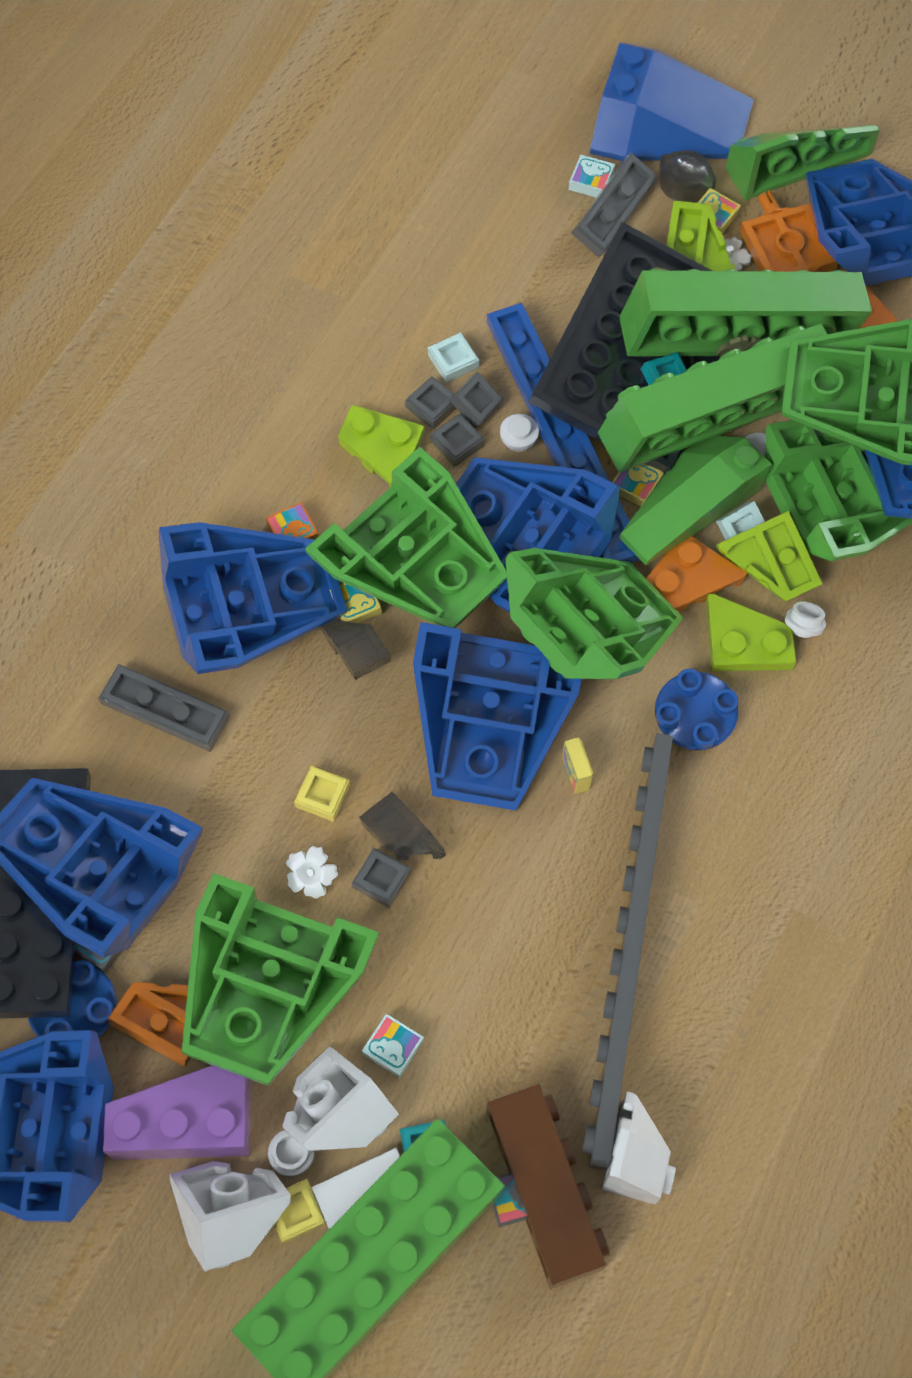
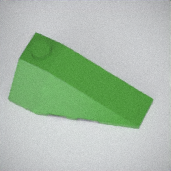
[725,125,880,201]
[619,436,772,565]

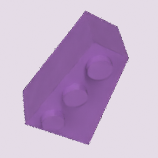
[103,1065,251,1160]

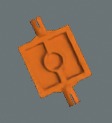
[740,191,838,272]

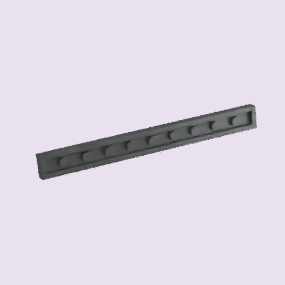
[582,733,673,1170]

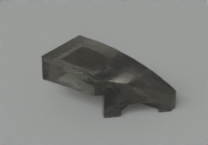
[319,620,391,680]
[359,792,446,860]

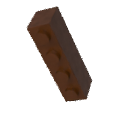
[487,1084,610,1290]

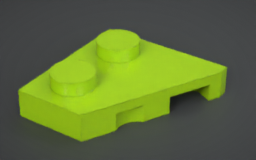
[667,201,736,271]
[338,404,425,488]
[716,511,822,602]
[705,594,796,672]

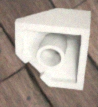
[282,1046,399,1151]
[602,1092,676,1205]
[170,1161,291,1271]

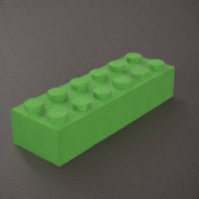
[619,269,872,356]
[597,323,827,473]
[231,1118,506,1378]

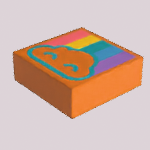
[265,502,319,540]

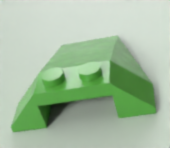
[781,319,912,465]
[766,420,912,562]
[305,447,507,628]
[505,548,683,679]
[182,873,379,1086]

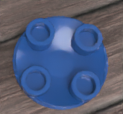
[655,669,738,750]
[28,960,117,1039]

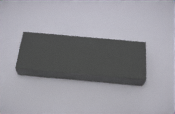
[571,153,658,257]
[99,664,230,752]

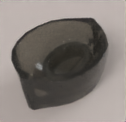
[659,150,717,203]

